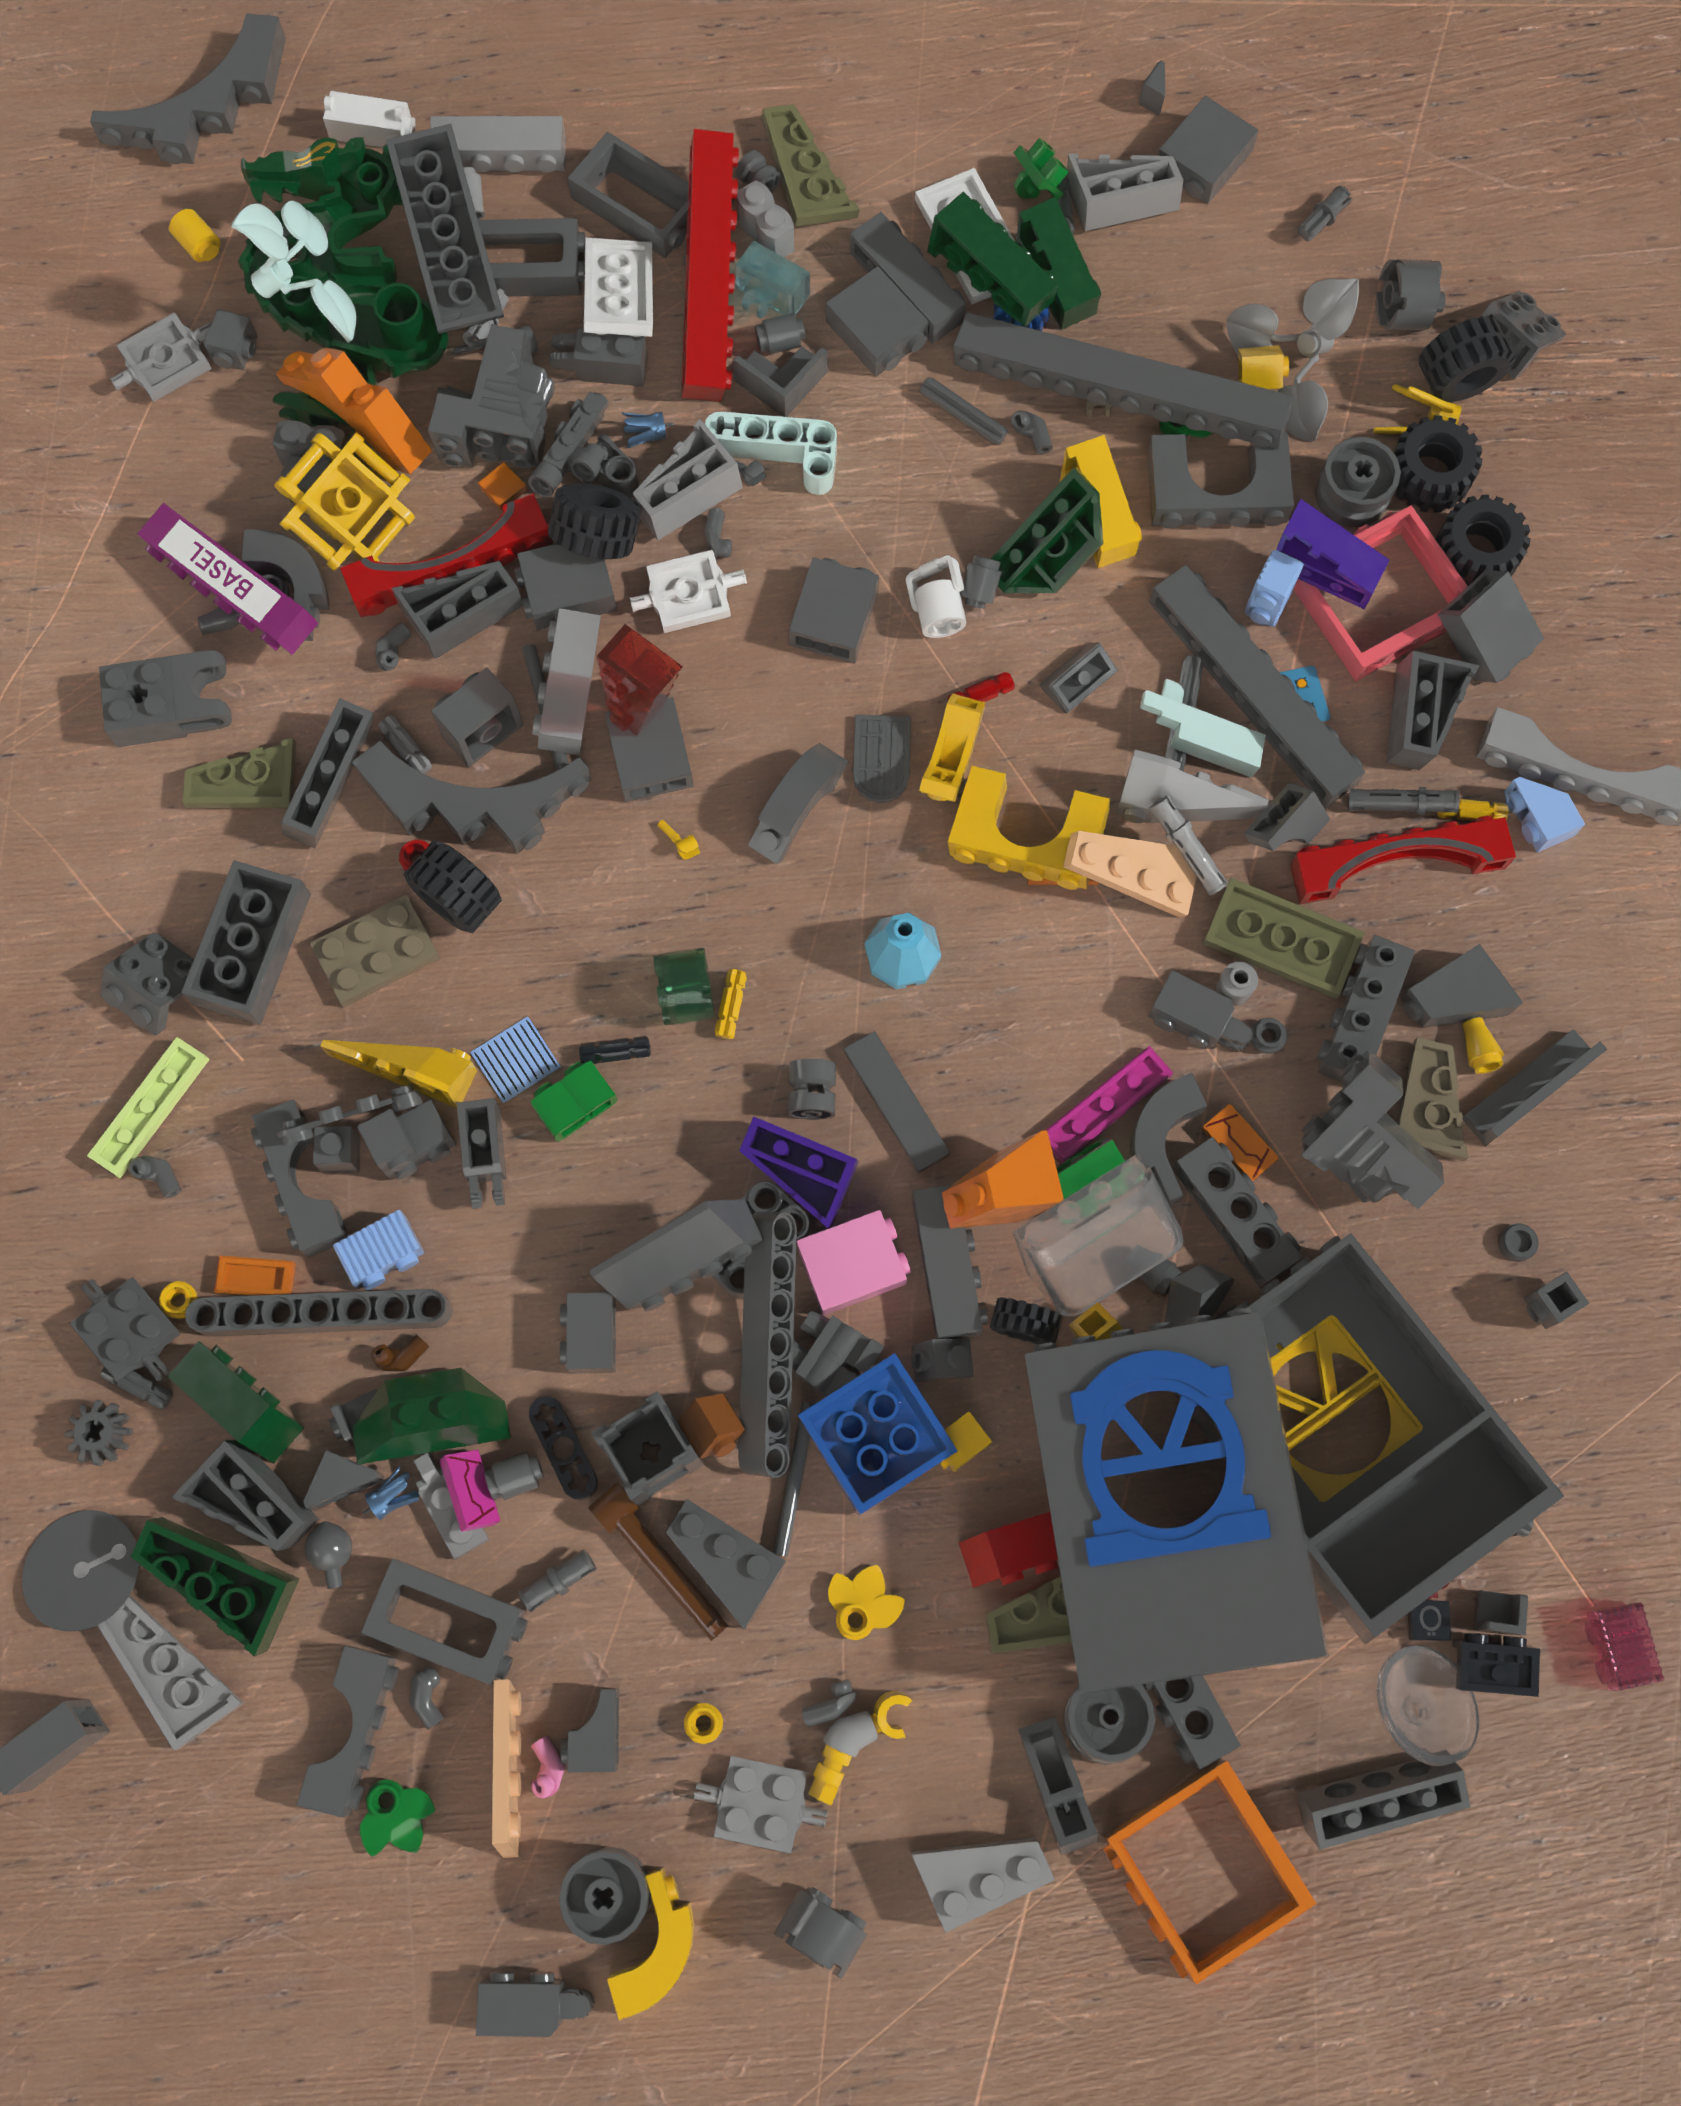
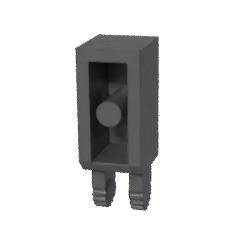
[549,329,648,387]
[1148,970,1254,1052]
[457,1098,507,1209]
[476,1971,595,2037]

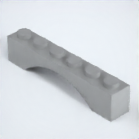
[1476,707,1681,826]

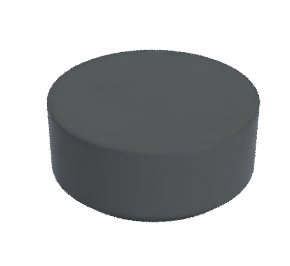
[1498,1223,1538,1262]

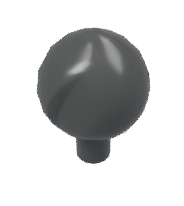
[305,1521,352,1589]

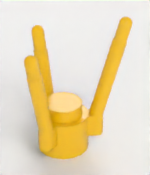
[1373,384,1462,435]

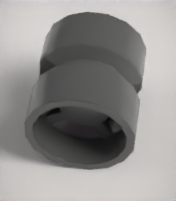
[788,1059,836,1120]

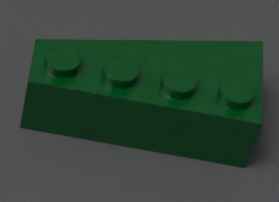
[130,1517,300,1657]

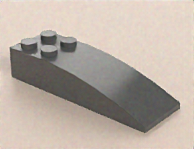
[386,124,504,334]

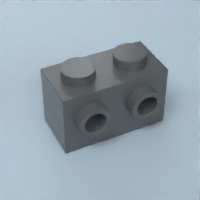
[560,1292,616,1374]

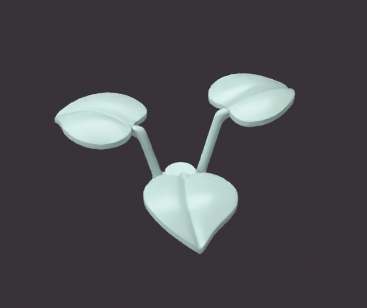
[231,201,356,343]

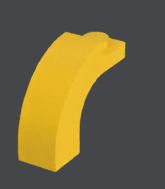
[919,693,986,802]
[607,1867,694,2020]

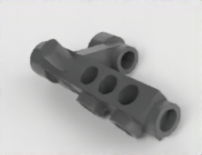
[528,392,609,497]

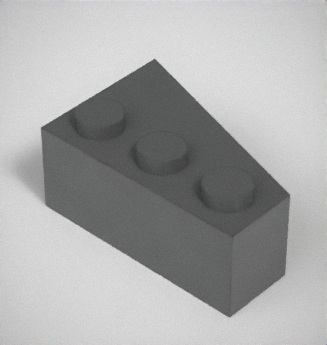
[172,1440,319,1551]
[666,1499,786,1630]

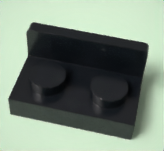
[1452,1633,1540,1697]

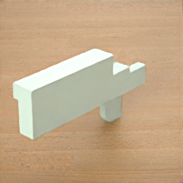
[1140,679,1266,777]

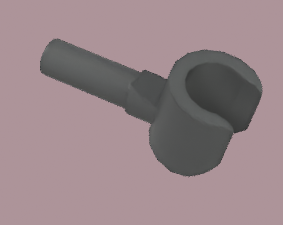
[734,459,766,486]

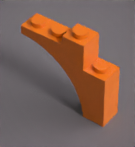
[276,347,432,474]

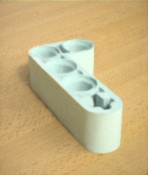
[705,412,837,495]

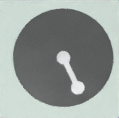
[22,1510,139,1632]

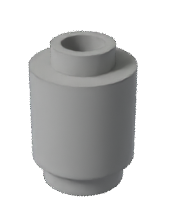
[1216,962,1258,1006]

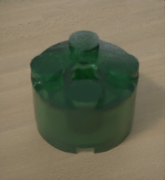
[653,948,715,1026]

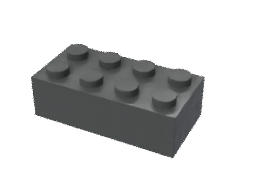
[181,860,311,1025]

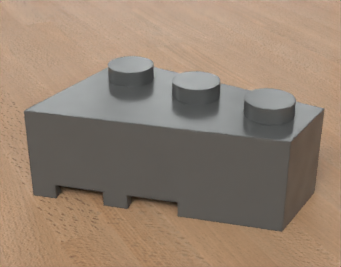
[391,561,523,659]
[1386,651,1479,770]

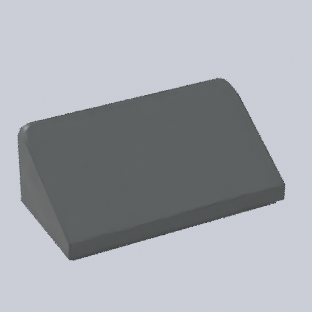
[1039,642,1118,713]

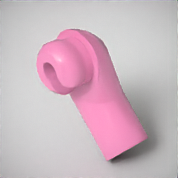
[531,1735,565,1799]

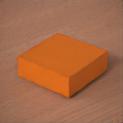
[478,462,527,511]

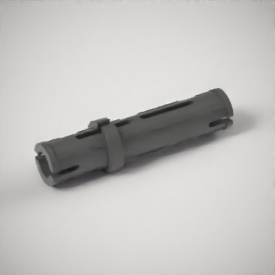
[1349,787,1459,815]

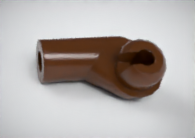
[371,1334,430,1372]

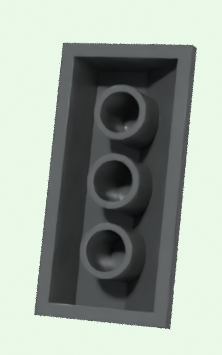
[590,1199,763,1312]

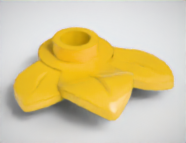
[828,1565,905,1640]

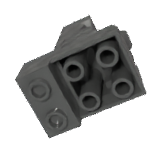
[428,324,555,469]
[1301,1049,1445,1209]

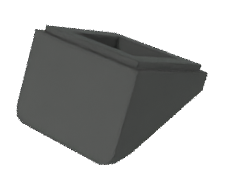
[1139,60,1165,115]

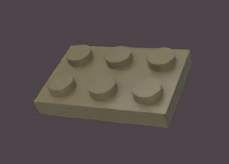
[310,895,440,1008]

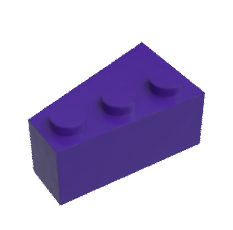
[1276,499,1389,610]
[739,1116,859,1229]

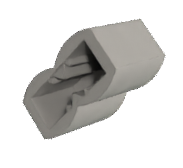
[737,180,794,263]

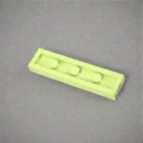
[87,1037,210,1179]

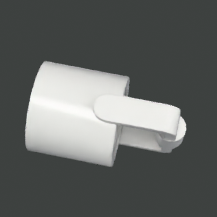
[906,555,966,638]

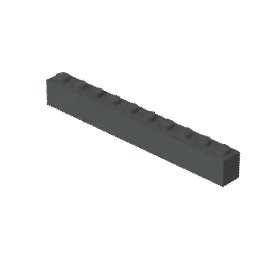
[954,312,1293,449]

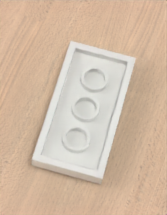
[915,168,1015,305]
[584,238,653,337]

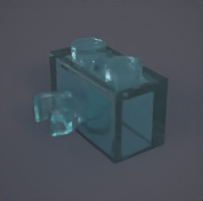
[735,240,810,319]

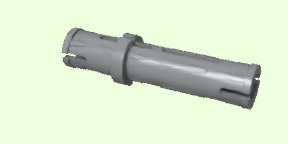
[1149,795,1228,895]

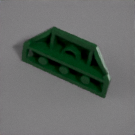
[991,467,1104,593]
[352,1368,511,1465]

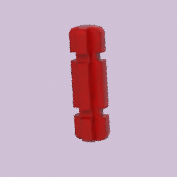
[947,672,1015,702]

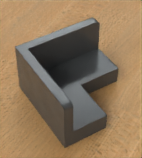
[732,346,828,417]

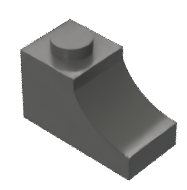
[1244,783,1330,851]
[561,1689,619,1773]

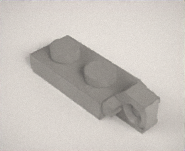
[414,1453,490,1560]

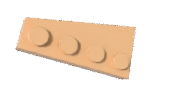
[1063,831,1197,918]
[492,1679,521,1858]

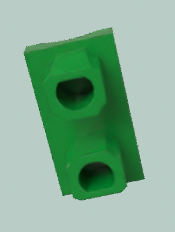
[1013,138,1069,201]

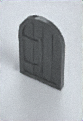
[852,715,911,803]

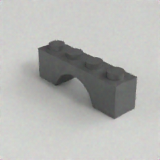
[251,1099,348,1257]
[297,1646,399,1818]

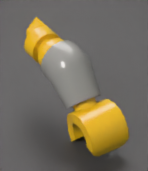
[808,1691,913,1805]

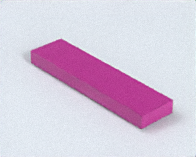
[1046,1046,1173,1164]

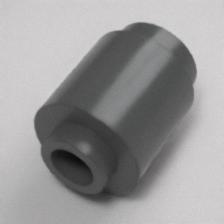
[755,313,806,354]
[960,555,1002,609]
[484,1451,544,1500]

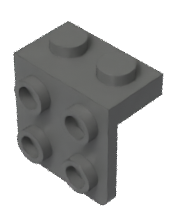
[100,933,194,1036]

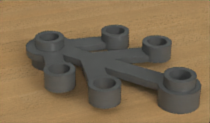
[277,1084,423,1146]

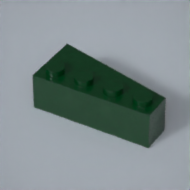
[927,191,1059,327]

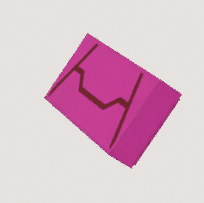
[439,1450,500,1532]

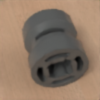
[735,150,781,193]

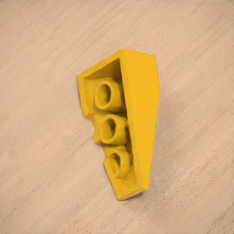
[320,1040,477,1109]

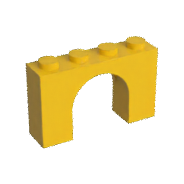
[948,766,1110,890]

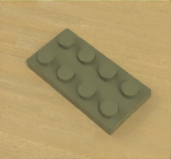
[1203,878,1365,999]

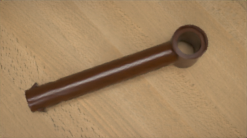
[588,1482,729,1641]

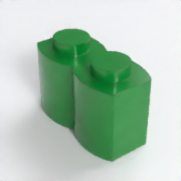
[530,1061,617,1143]

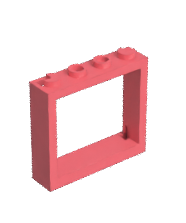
[1293,505,1468,682]

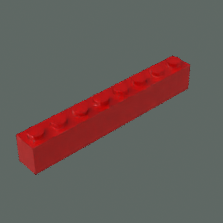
[681,129,739,402]

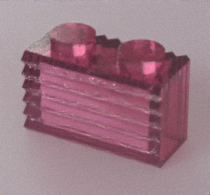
[1585,1602,1664,1691]

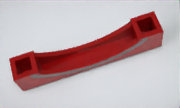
[340,493,553,618]
[1290,816,1516,905]

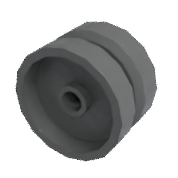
[1315,437,1401,528]
[1063,1685,1155,1765]
[559,1846,651,1945]

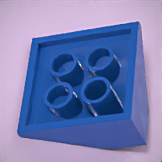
[798,1353,958,1516]

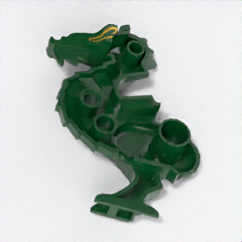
[238,137,449,428]

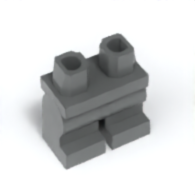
[792,1311,885,1397]

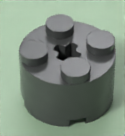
[1376,259,1445,330]
[773,1887,867,1979]

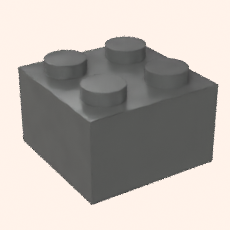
[431,668,523,767]

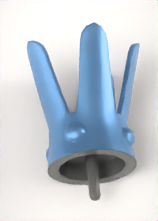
[622,412,674,448]
[363,1466,420,1520]

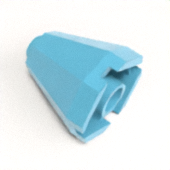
[865,912,941,990]

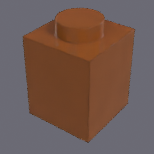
[677,1393,746,1459]

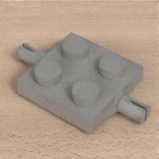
[110,312,212,402]
[694,1756,828,1854]

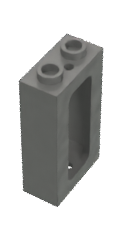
[568,132,688,258]
[478,218,586,297]
[361,1558,528,1685]

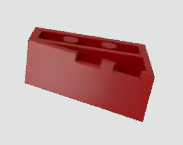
[959,1512,1059,1587]

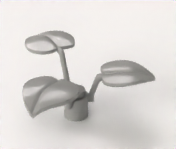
[1226,278,1359,442]

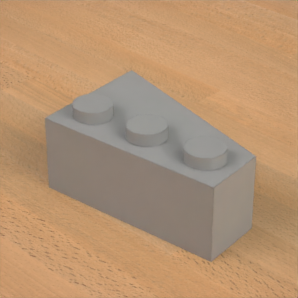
[633,419,743,540]
[910,1838,1055,1933]

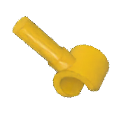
[657,820,700,860]

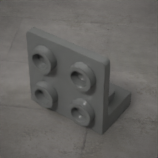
[1480,291,1566,379]

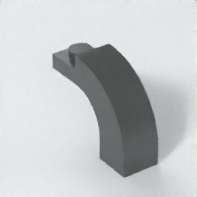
[241,529,329,641]
[748,743,849,864]
[1130,1073,1207,1207]

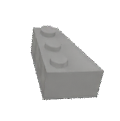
[1066,154,1183,231]

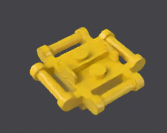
[274,432,415,571]

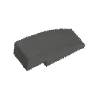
[1019,1716,1098,1855]

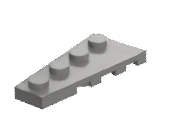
[97,1595,245,1750]

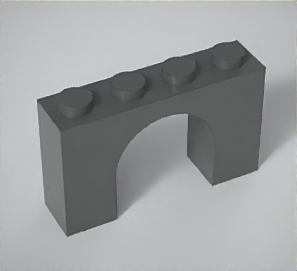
[1147,432,1294,528]

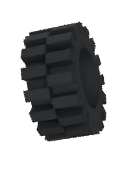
[989,1297,1063,1345]

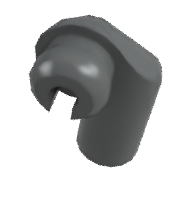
[1011,410,1053,455]
[704,508,732,559]
[375,622,412,671]
[129,1156,182,1198]
[409,1667,444,1730]
[802,1679,856,1727]

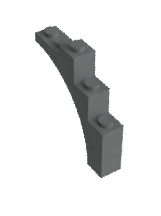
[90,13,286,164]
[352,741,591,854]

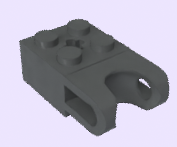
[99,650,232,748]

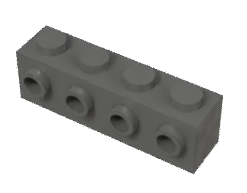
[1316,934,1415,1082]

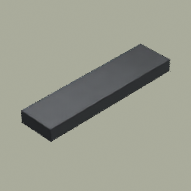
[844,1031,950,1174]

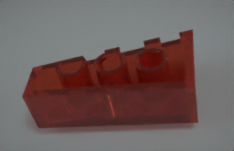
[596,624,683,736]

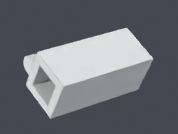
[323,91,416,148]

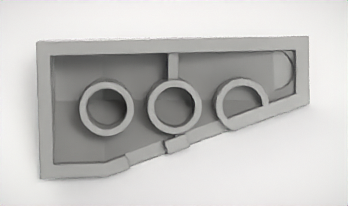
[1116,750,1269,823]

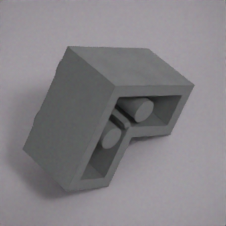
[357,1100,456,1180]

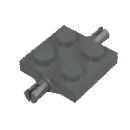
[69,1277,180,1382]

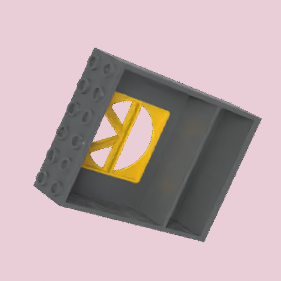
[1173,1233,1564,1645]

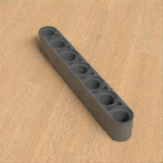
[738,1212,797,1478]
[185,1289,453,1337]

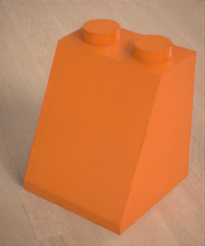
[941,1130,1065,1229]

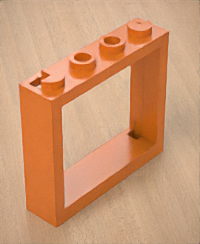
[1103,1759,1317,1985]

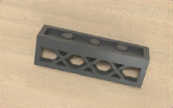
[1463,1029,1607,1147]

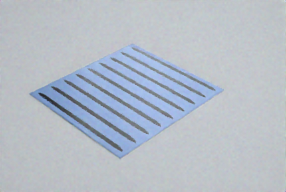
[470,1016,561,1103]

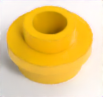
[159,1281,198,1319]
[684,1703,723,1744]

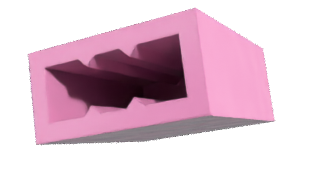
[796,1210,911,1316]

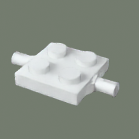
[630,550,747,633]

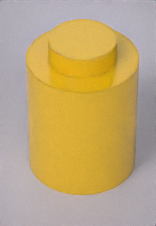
[169,209,220,262]

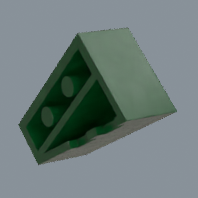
[1016,197,1101,330]
[168,1341,304,1463]

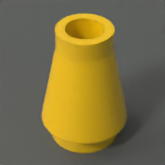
[1462,1017,1504,1074]

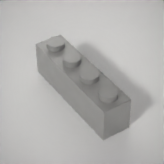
[430,116,566,173]
[532,608,601,756]

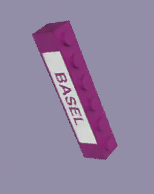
[137,503,319,655]

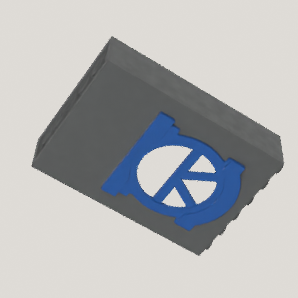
[1024,1308,1329,1692]

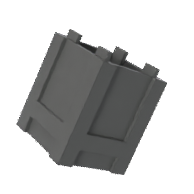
[591,1391,703,1506]

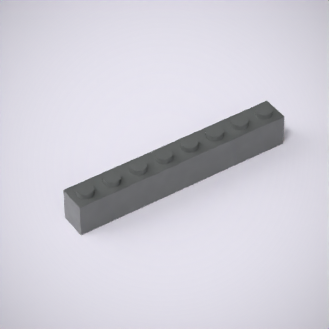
[1149,565,1365,809]

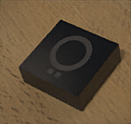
[1408,1601,1451,1641]

